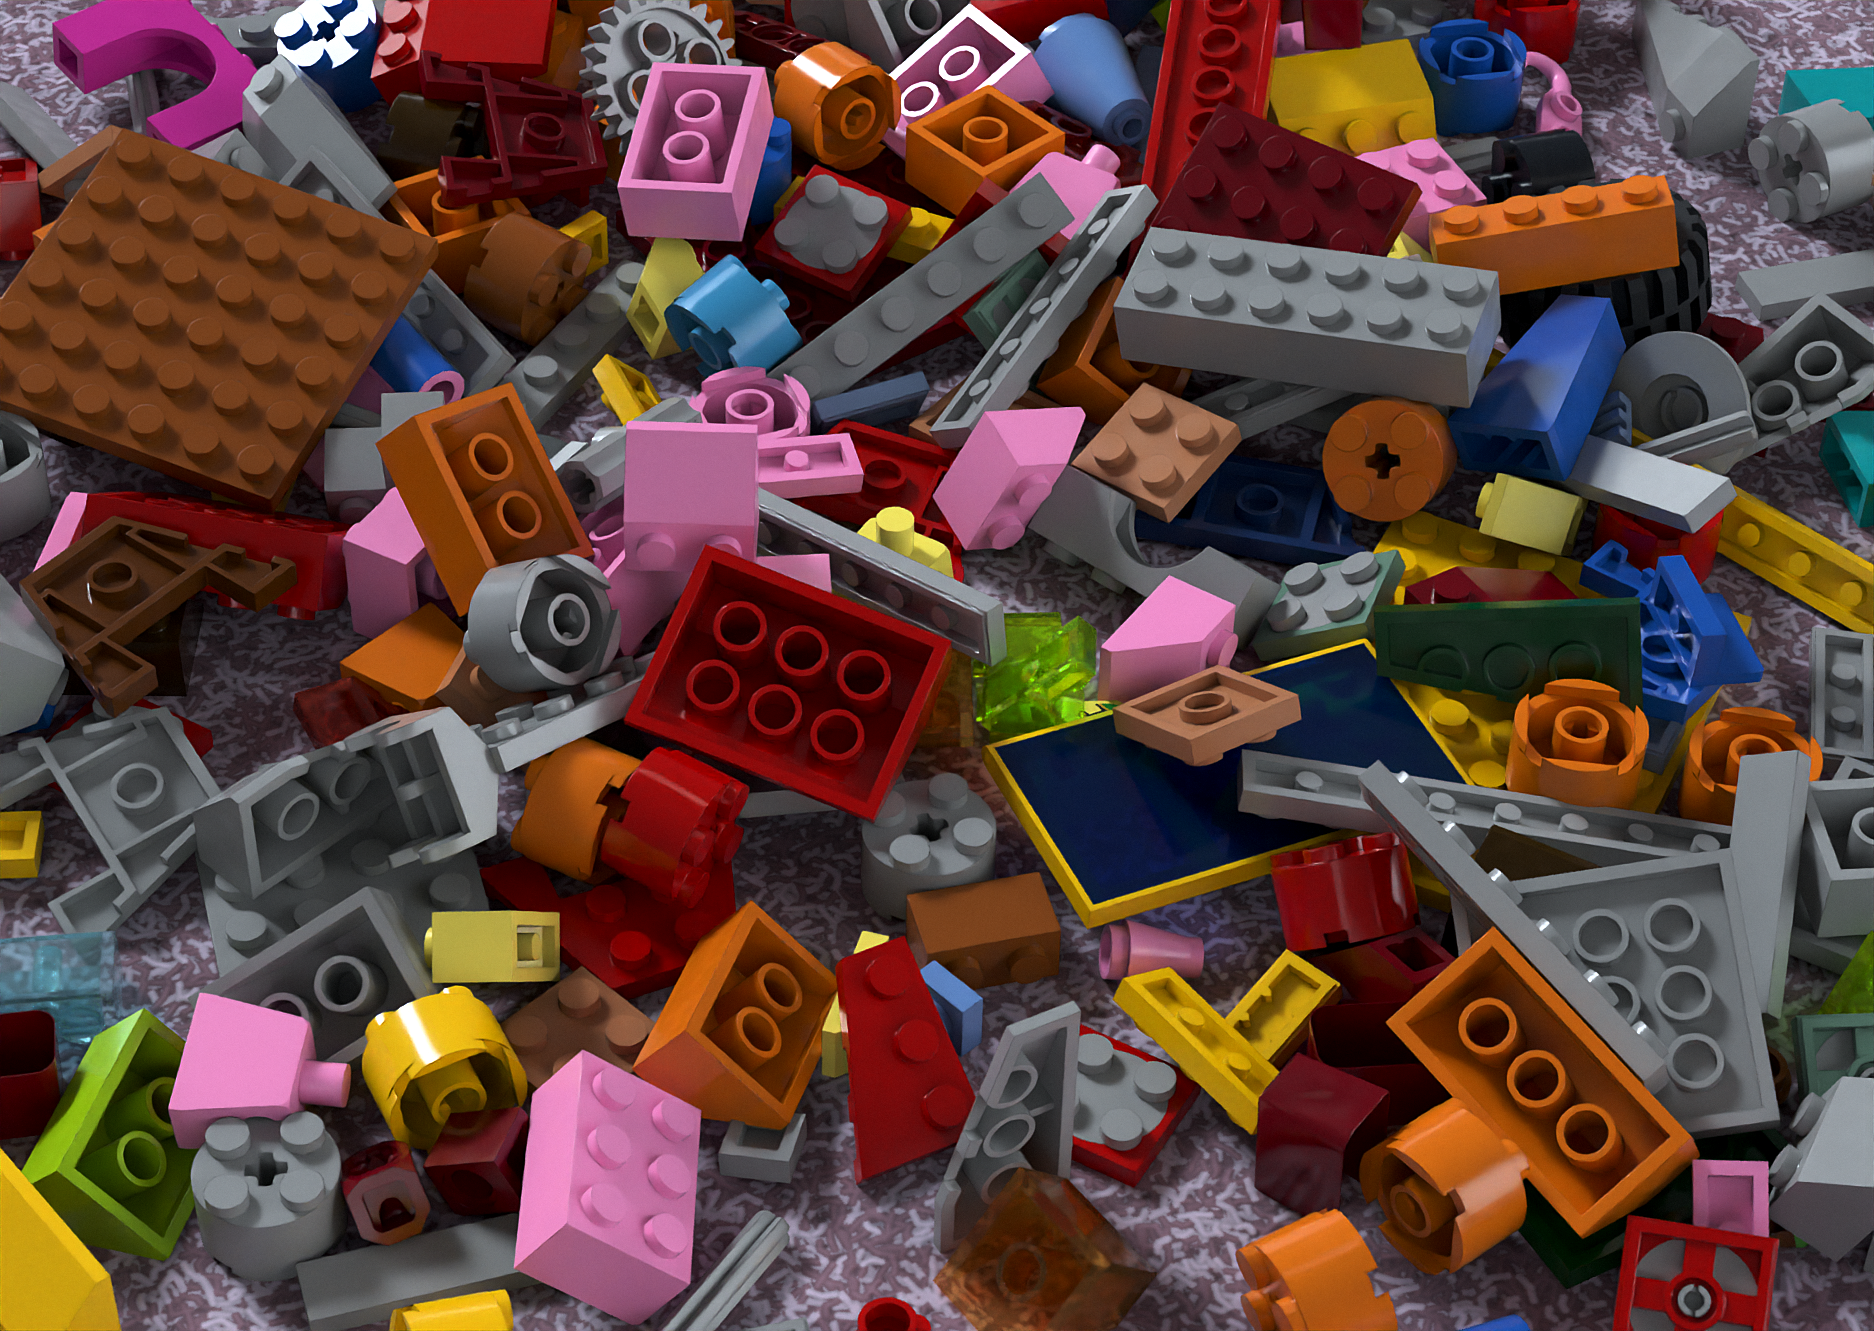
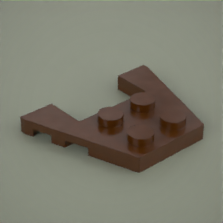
[19,516,298,718]

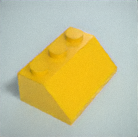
[1266,38,1437,157]
[0,1148,121,1331]

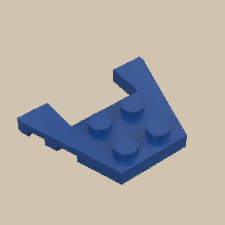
[1579,539,1722,725]

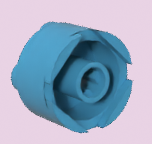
[664,254,803,379]

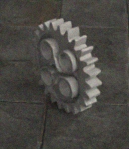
[579,0,743,156]

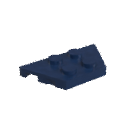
[1134,454,1366,565]

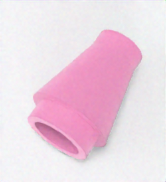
[1099,918,1204,986]

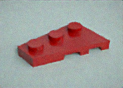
[835,936,976,1185]

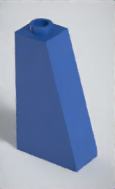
[1447,294,1626,481]

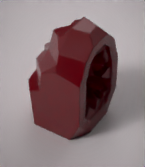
[340,1140,432,1246]

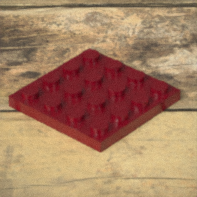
[1121,102,1423,281]

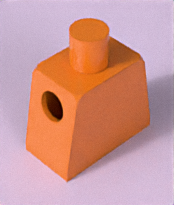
[339,602,470,726]

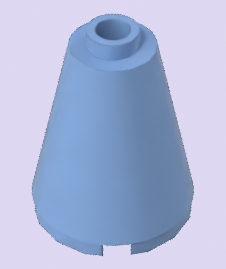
[1033,13,1153,147]

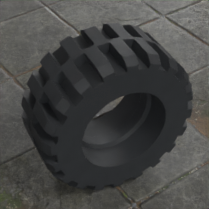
[1498,179,1712,355]

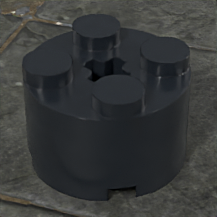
[1481,128,1596,205]

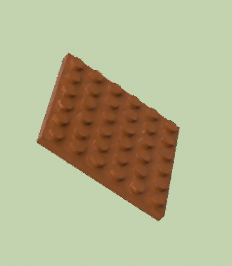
[0,128,439,514]

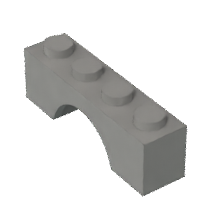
[1028,464,1282,651]

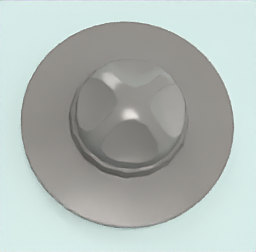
[1605,331,1751,476]

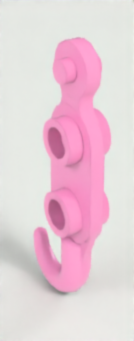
[1525,52,1582,137]

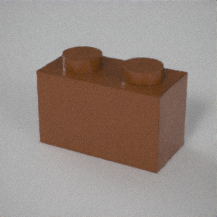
[906,872,1061,991]

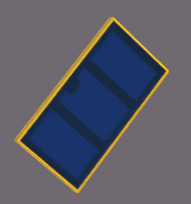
[981,638,1475,929]

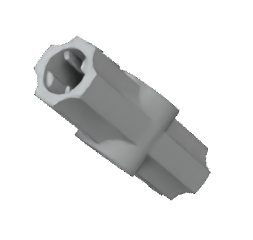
[557,397,703,513]

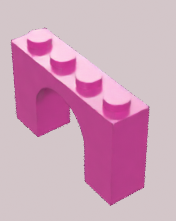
[52,0,258,151]

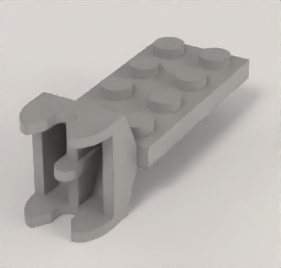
[343,652,655,868]

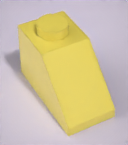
[424,911,560,983]

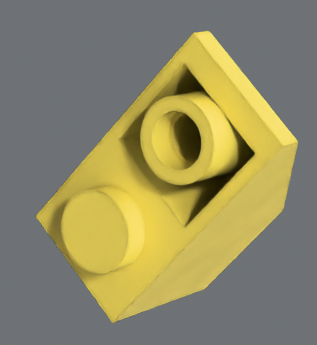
[625,237,705,360]
[1475,472,1589,556]

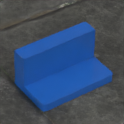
[1647,555,1764,687]

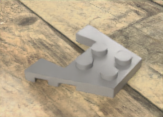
[0,706,222,959]

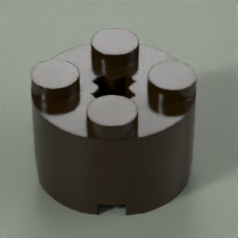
[376,91,484,182]

